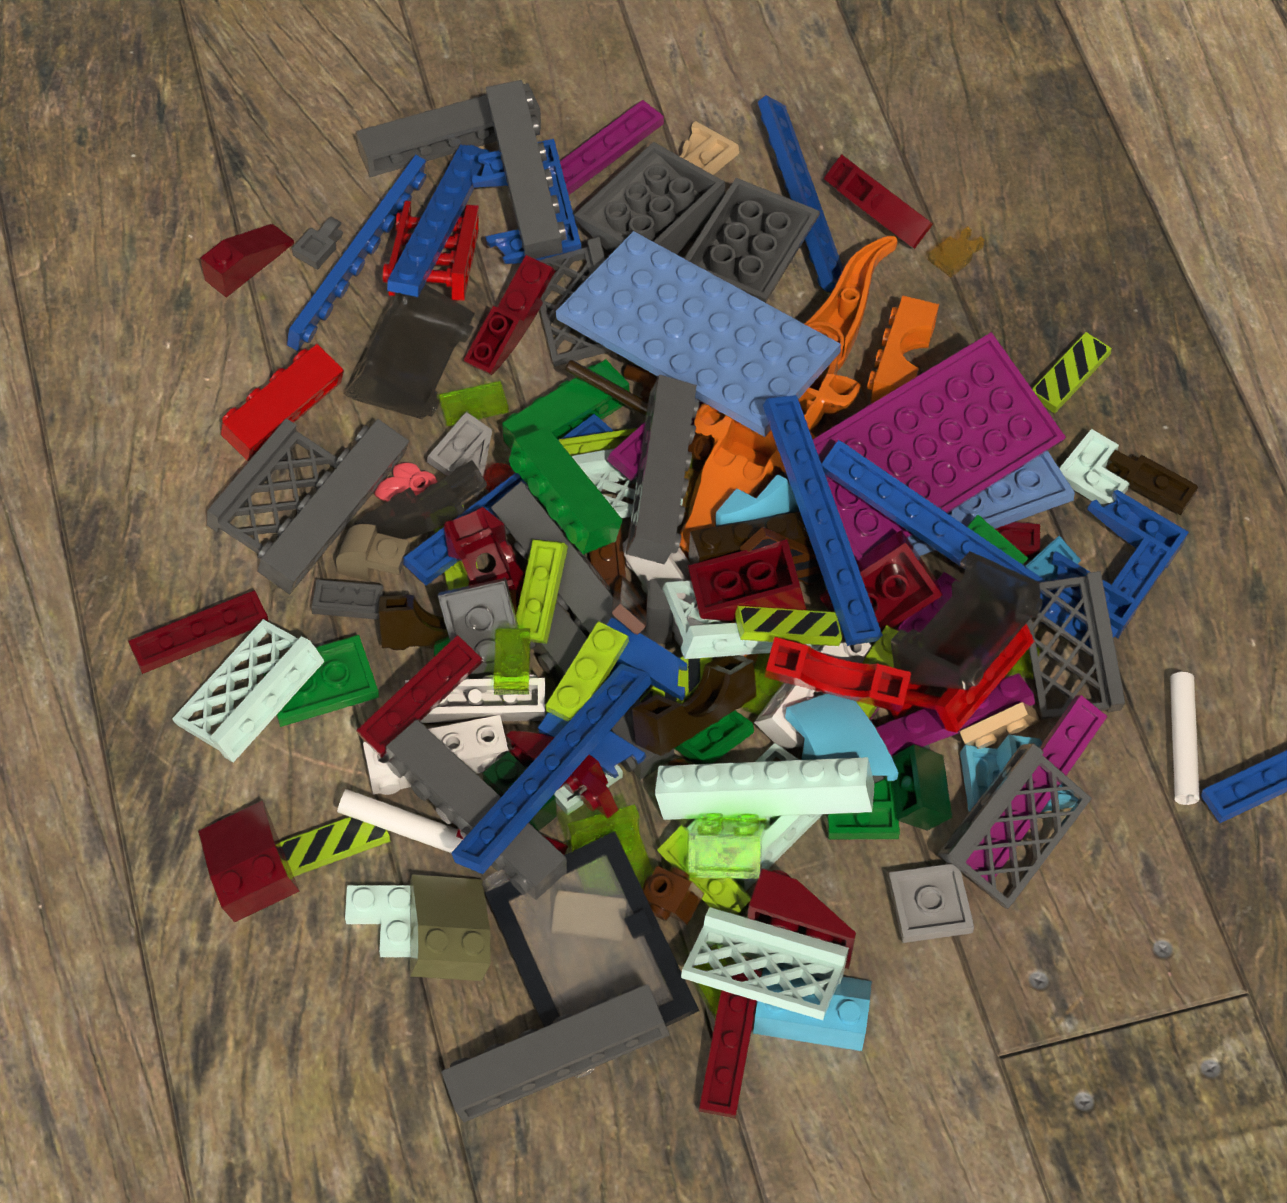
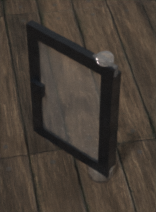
[482,831,699,1078]

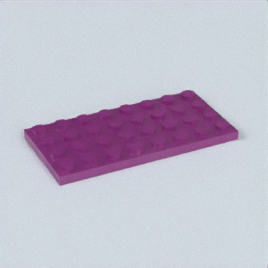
[813,332,1066,562]

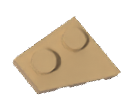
[680,121,739,175]
[959,702,1041,749]

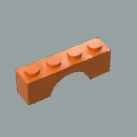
[867,295,939,404]

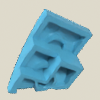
[716,474,800,527]
[785,694,898,781]
[960,735,1079,812]

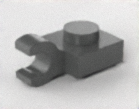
[291,217,343,270]

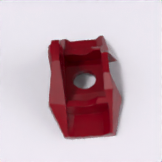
[444,507,525,607]

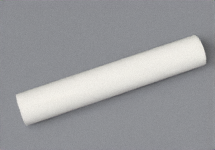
[1170,672,1200,805]
[337,789,463,853]

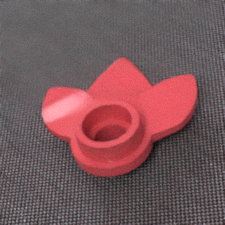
[374,463,439,522]

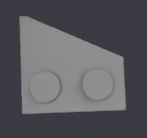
[427,412,492,497]

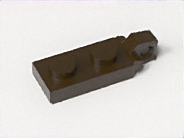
[1106,449,1198,515]

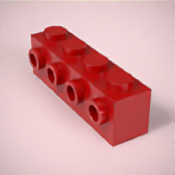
[221,344,344,461]

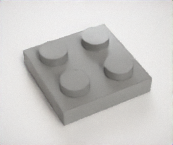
[888,864,974,943]

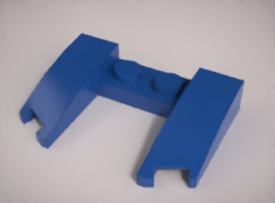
[472,139,581,264]
[1051,490,1189,638]
[538,617,688,778]

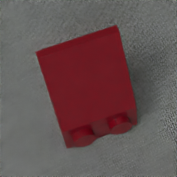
[820,530,943,632]
[688,539,806,621]
[198,801,300,922]
[747,869,856,969]

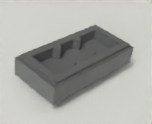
[311,579,384,620]

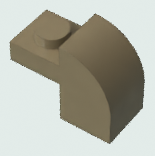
[336,524,410,581]

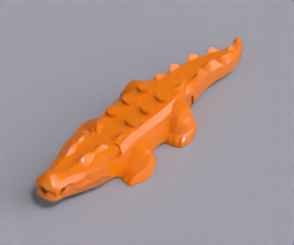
[679,236,898,559]

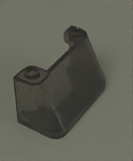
[343,284,475,419]
[891,551,1042,690]

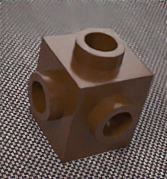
[643,866,704,925]

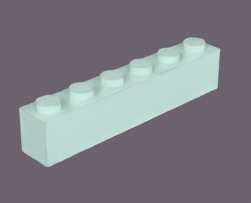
[655,757,874,820]

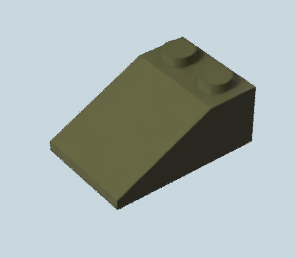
[410,874,491,981]

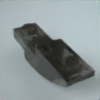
[354,460,488,539]

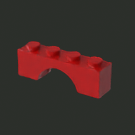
[764,637,912,713]

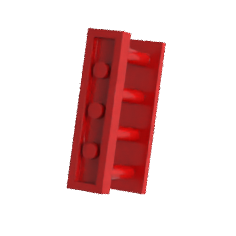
[383,201,479,301]
[890,605,1035,733]

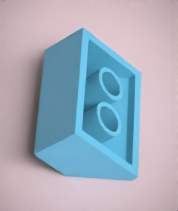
[753,966,872,1051]

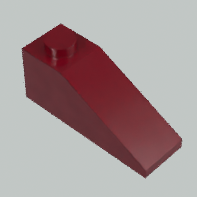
[200,224,294,298]

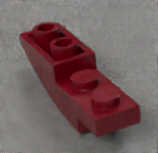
[823,154,933,249]
[463,255,556,375]
[506,731,619,818]

